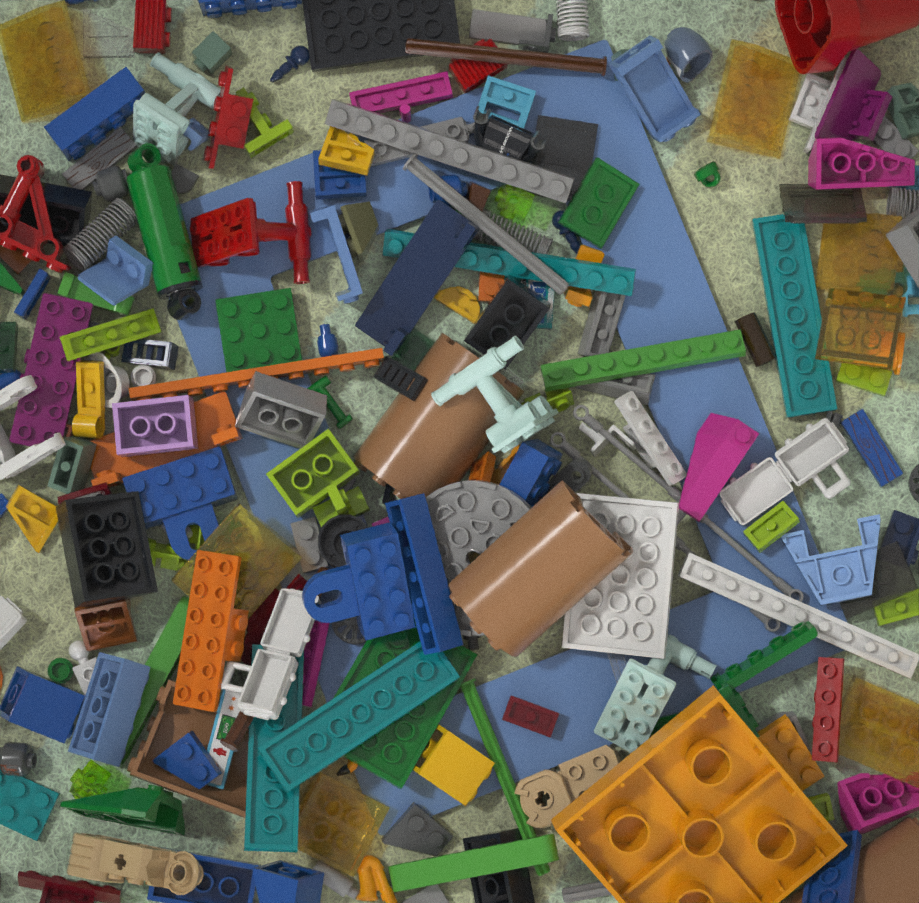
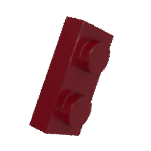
[502,695,559,738]

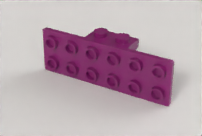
[9,293,93,452]

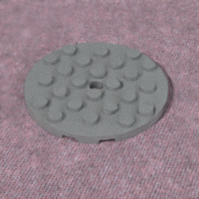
[426,480,532,636]

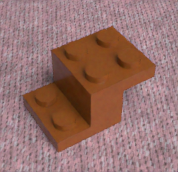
[74,598,137,651]

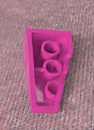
[808,137,915,190]
[679,413,759,522]
[837,772,919,835]

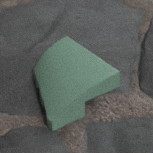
[887,82,919,140]

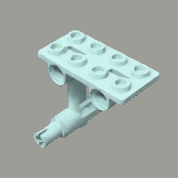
[133,52,221,166]
[431,336,559,454]
[594,635,717,753]

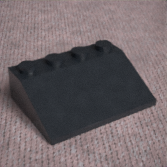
[56,491,158,608]

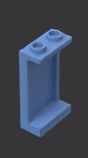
[609,35,701,142]
[308,204,363,304]

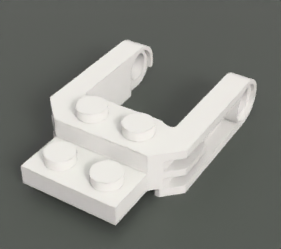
[0,375,66,480]

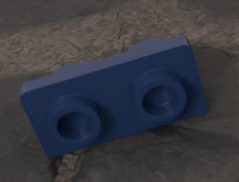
[877,510,919,569]

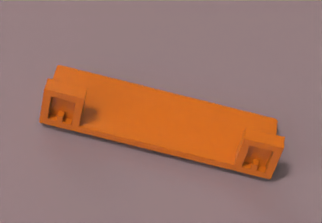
[90,391,243,488]

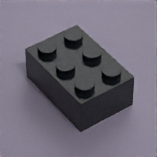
[464,274,551,370]

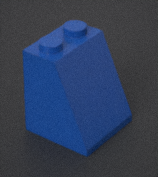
[0,666,85,743]
[253,860,324,903]

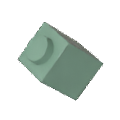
[192,31,233,75]

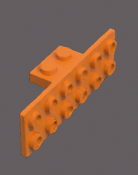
[173,550,249,712]

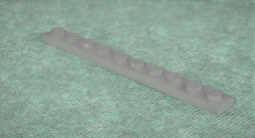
[325,99,574,203]

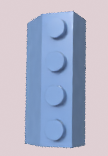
[68,652,151,767]

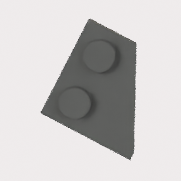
[381,802,454,856]

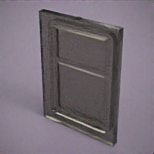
[526,115,598,201]
[779,184,867,224]

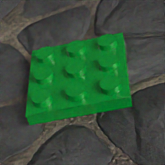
[215,288,302,372]

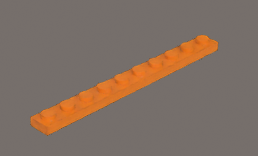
[129,348,384,401]

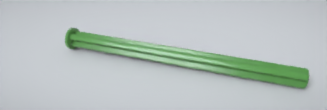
[459,678,550,876]

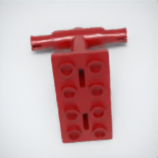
[0,155,71,273]
[190,181,311,284]

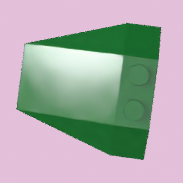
[60,785,185,836]

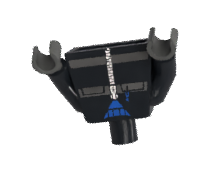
[473,106,550,163]

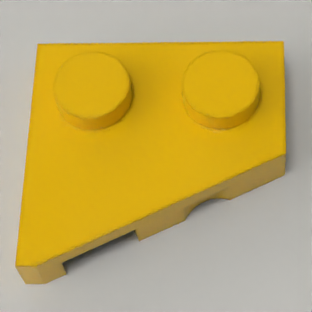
[318,126,375,176]
[6,485,58,553]

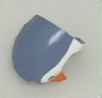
[664,27,713,83]

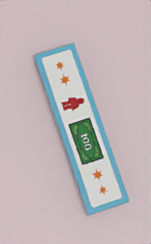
[207,690,241,789]

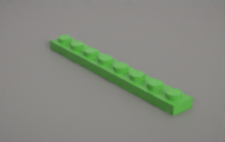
[541,329,746,392]

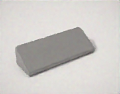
[469,9,547,45]
[578,290,625,357]
[575,357,655,405]

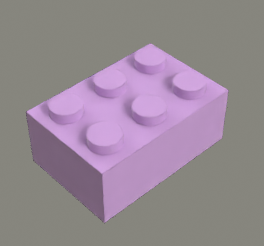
[112,395,198,457]

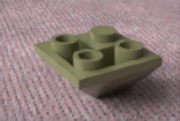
[338,201,379,263]

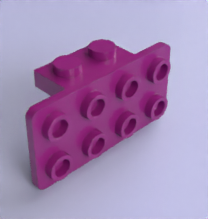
[815,49,892,141]

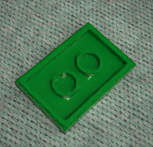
[558,157,639,249]

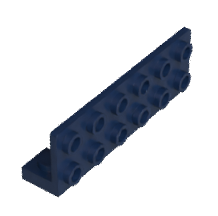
[355,200,480,356]

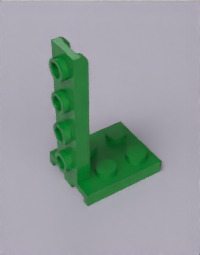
[710,621,818,738]

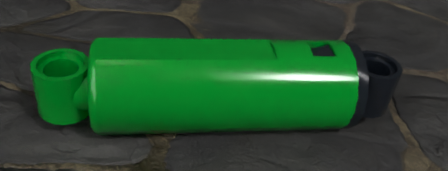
[126,143,203,320]

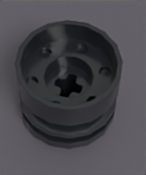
[318,514,369,568]

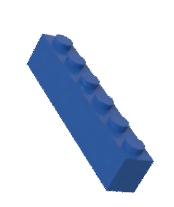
[385,493,463,655]

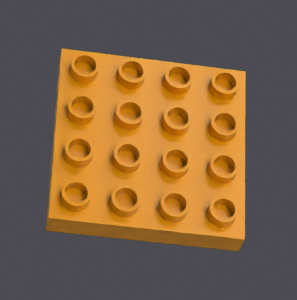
[551,685,848,903]

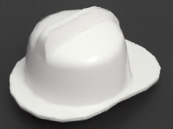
[83,352,130,408]

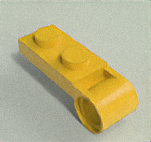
[72,360,105,438]

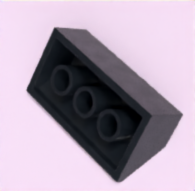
[0,174,92,249]
[463,828,535,903]

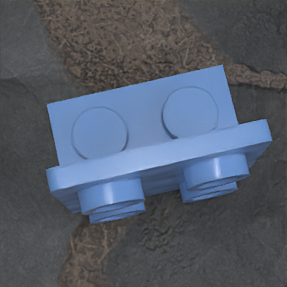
[78,236,153,306]

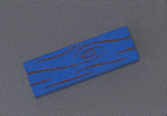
[840,409,903,487]

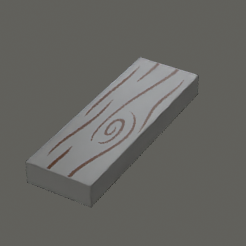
[62,127,137,190]

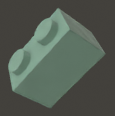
[48,436,97,494]

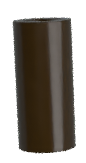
[735,312,777,368]

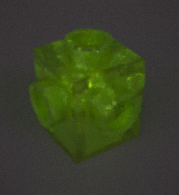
[494,184,535,221]
[69,759,112,799]

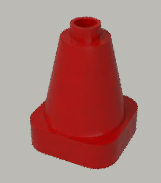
[775,0,919,74]

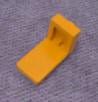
[564,245,604,307]

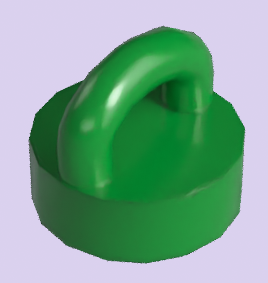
[694,161,721,188]

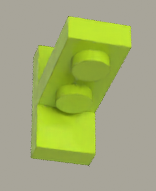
[235,87,294,158]
[312,484,370,528]

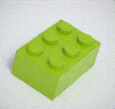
[266,428,360,518]

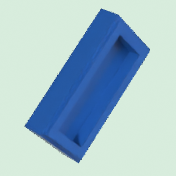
[14,269,51,320]

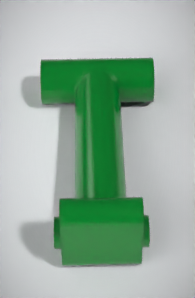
[307,375,353,429]

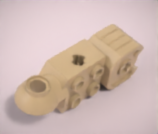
[514,745,622,828]
[66,832,204,895]

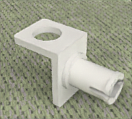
[579,422,636,457]

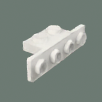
[788,57,847,154]
[614,391,687,486]

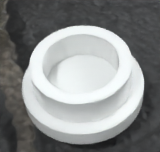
[131,365,156,387]

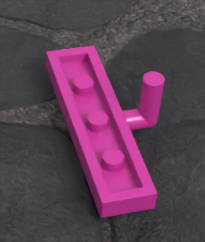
[349,71,453,123]
[302,603,329,707]

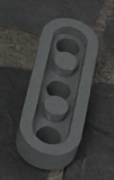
[536,458,593,504]

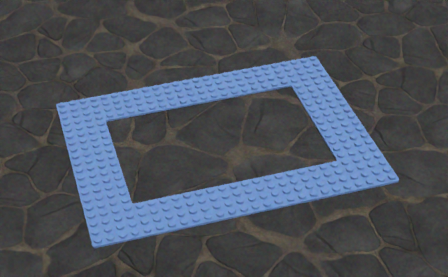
[169,40,848,836]

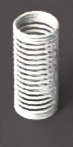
[556,0,590,41]

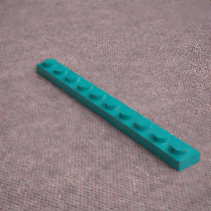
[383,229,636,296]

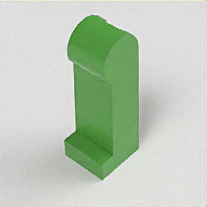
[57,272,135,316]

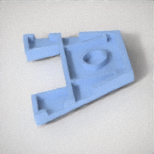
[781,514,881,606]

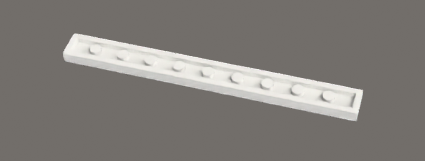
[678,552,919,679]

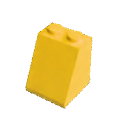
[413,724,495,806]

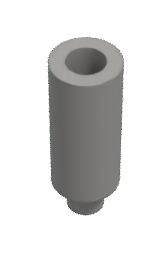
[313,858,359,900]

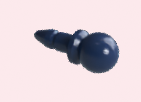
[270,45,310,82]
[552,210,580,254]

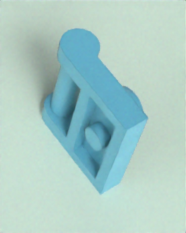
[478,76,536,128]

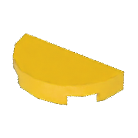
[434,286,480,324]

